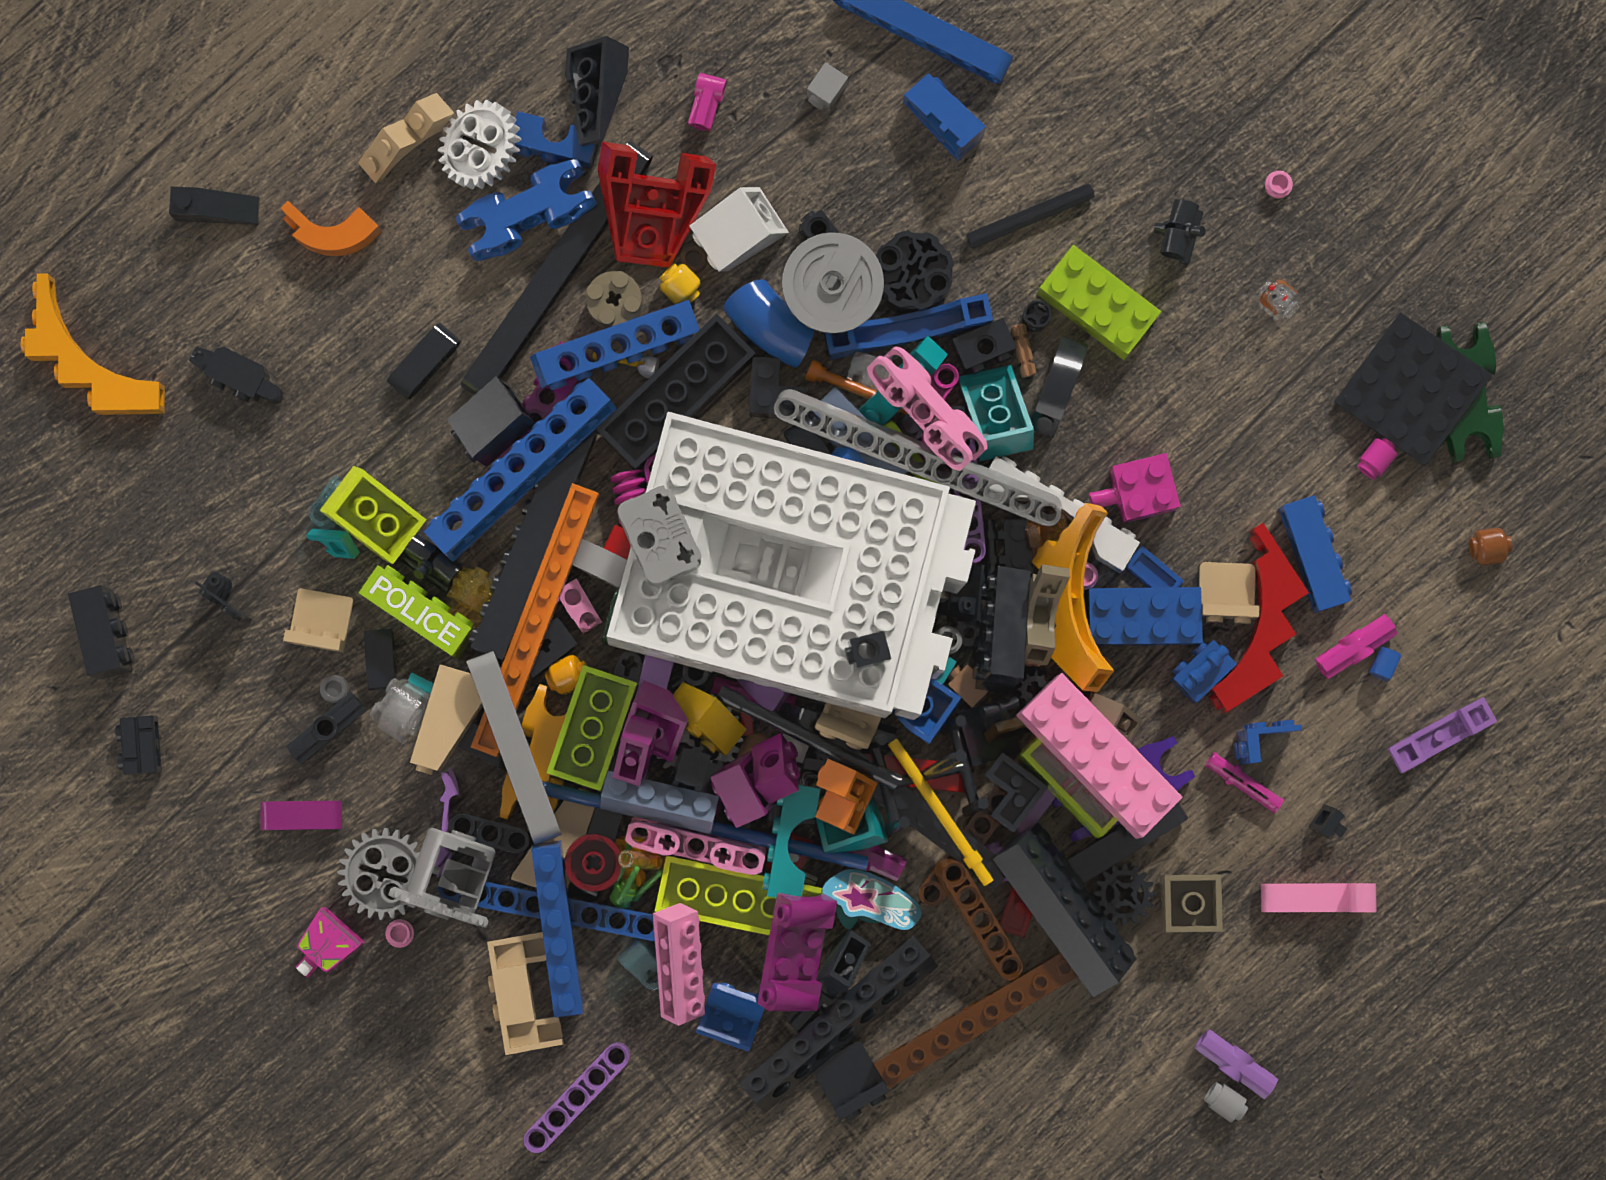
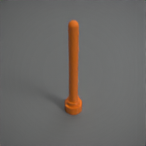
[805,359,908,415]

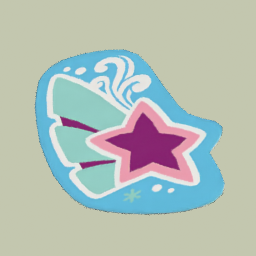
[822,869,922,930]

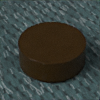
[680,245,708,274]

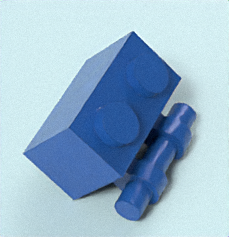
[1170,640,1237,704]

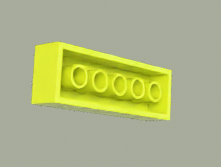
[655,855,823,936]

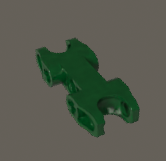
[1436,322,1504,463]

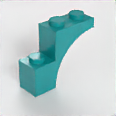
[858,336,948,426]

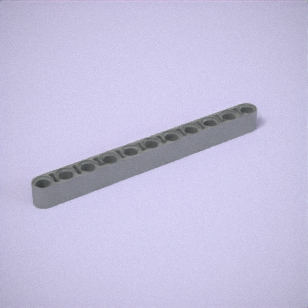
[774,389,1062,526]

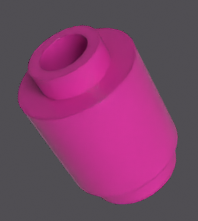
[1357,438,1398,480]

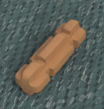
[1011,324,1036,378]

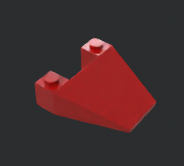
[597,142,717,268]

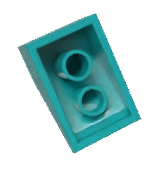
[958,365,1034,461]

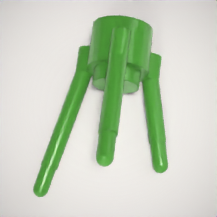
[610,843,663,909]

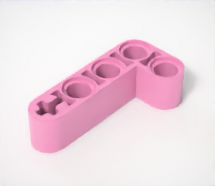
[1261,883,1376,912]

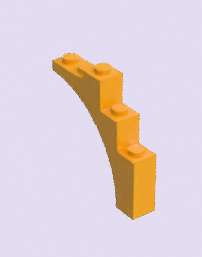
[21,273,165,415]
[1031,503,1114,692]

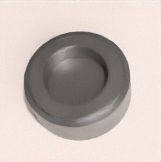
[320,675,349,703]

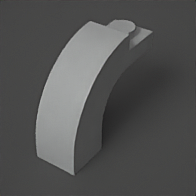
[572,539,627,589]

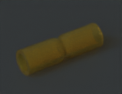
[618,850,662,870]

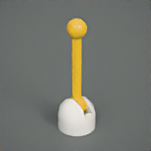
[593,352,660,378]

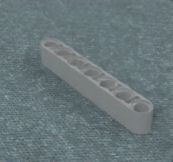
[466,651,561,845]

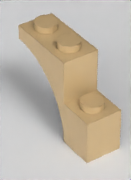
[358,93,454,183]

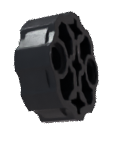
[876,230,954,313]

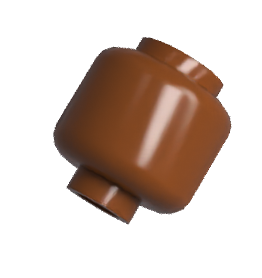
[1469,528,1513,565]

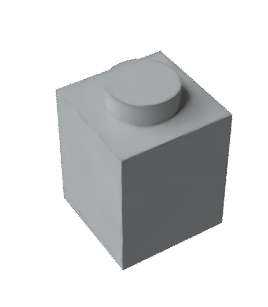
[807,62,848,111]

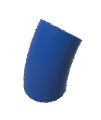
[723,279,815,368]

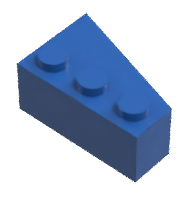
[903,73,986,161]

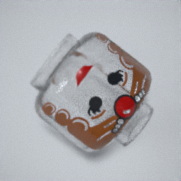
[1259,279,1300,320]

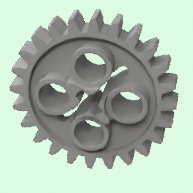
[337,828,429,920]

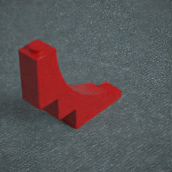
[1208,523,1309,713]

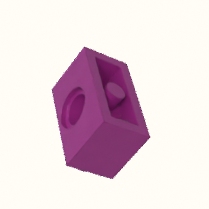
[612,715,659,787]
[751,733,800,804]

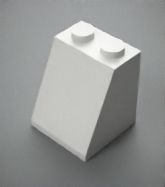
[690,187,789,272]

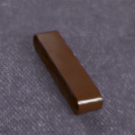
[935,857,1023,980]

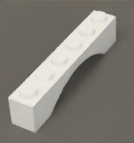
[989,456,1140,574]

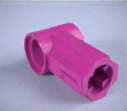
[688,73,727,131]

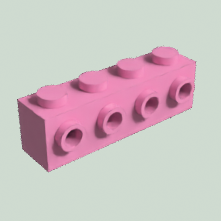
[653,903,705,1026]

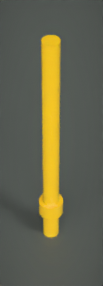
[888,739,993,886]

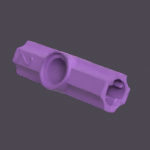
[1195,1029,1278,1099]

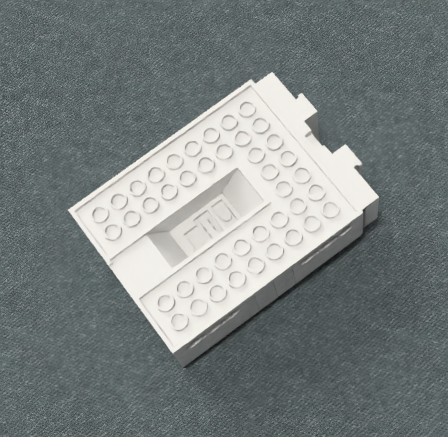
[607,412,976,720]

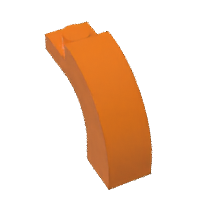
[280,201,382,256]

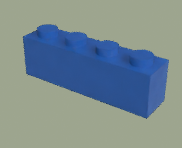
[1279,495,1352,613]

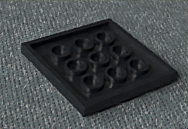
[1334,312,1493,467]

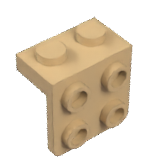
[1199,562,1259,624]
[815,703,881,750]

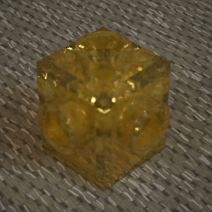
[446,566,493,613]

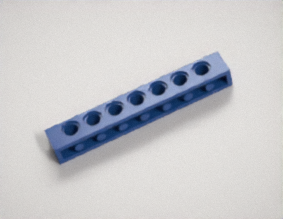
[424,378,617,562]

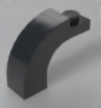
[1031,336,1088,438]

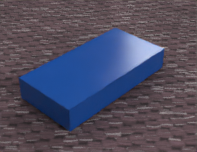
[1125,545,1184,588]

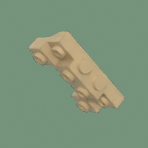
[487,932,564,1055]

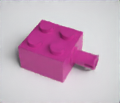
[1089,453,1181,524]

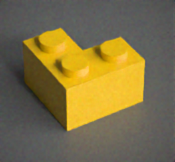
[673,682,747,756]

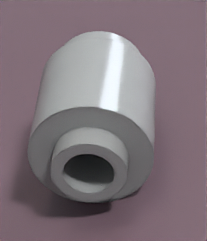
[1204,1082,1248,1123]

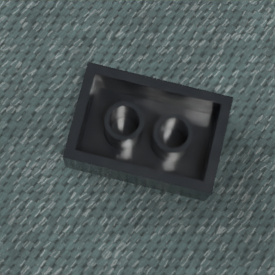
[68,585,135,680]

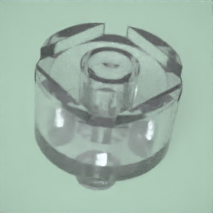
[370,678,430,744]

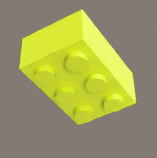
[320,466,427,564]

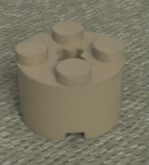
[586,271,643,329]

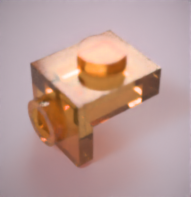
[1026,513,1068,547]

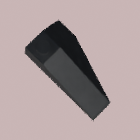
[565,36,629,147]

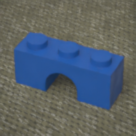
[514,111,598,169]

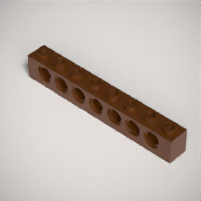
[873,951,1078,1089]

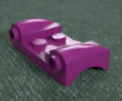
[757,893,837,1011]

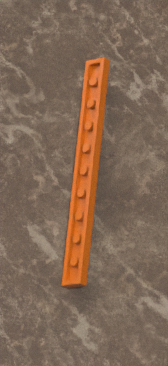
[471,483,600,757]

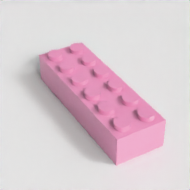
[1016,673,1183,839]

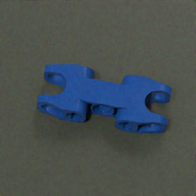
[456,159,597,261]

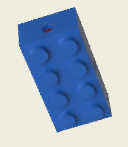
[1086,587,1203,646]

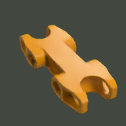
[500,684,567,820]

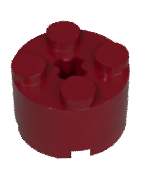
[564,834,622,892]

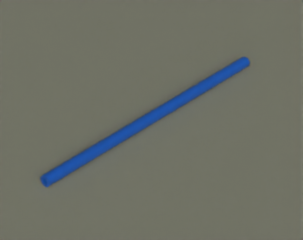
[542,781,869,871]

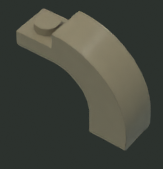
[1025,564,1070,665]

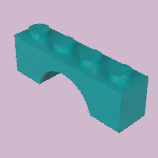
[762,785,820,898]

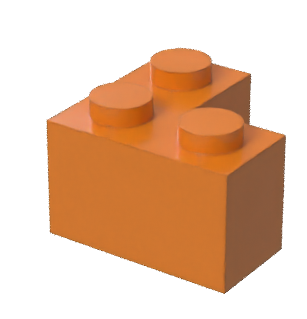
[815,759,878,835]

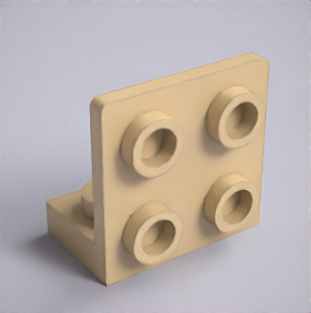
[283,588,354,653]

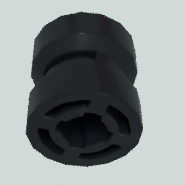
[1022,300,1052,332]

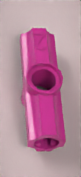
[1314,614,1398,679]

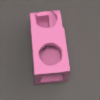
[560,578,602,634]

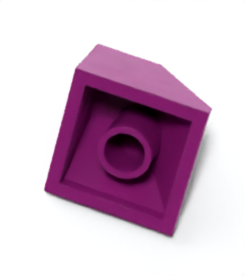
[620,680,688,762]

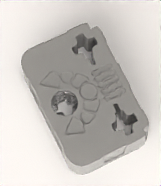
[618,485,702,587]

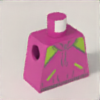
[296,907,366,978]

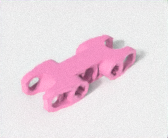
[867,346,988,471]
[625,817,767,875]

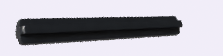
[966,183,1095,249]

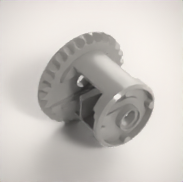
[782,233,884,334]
[388,827,496,928]

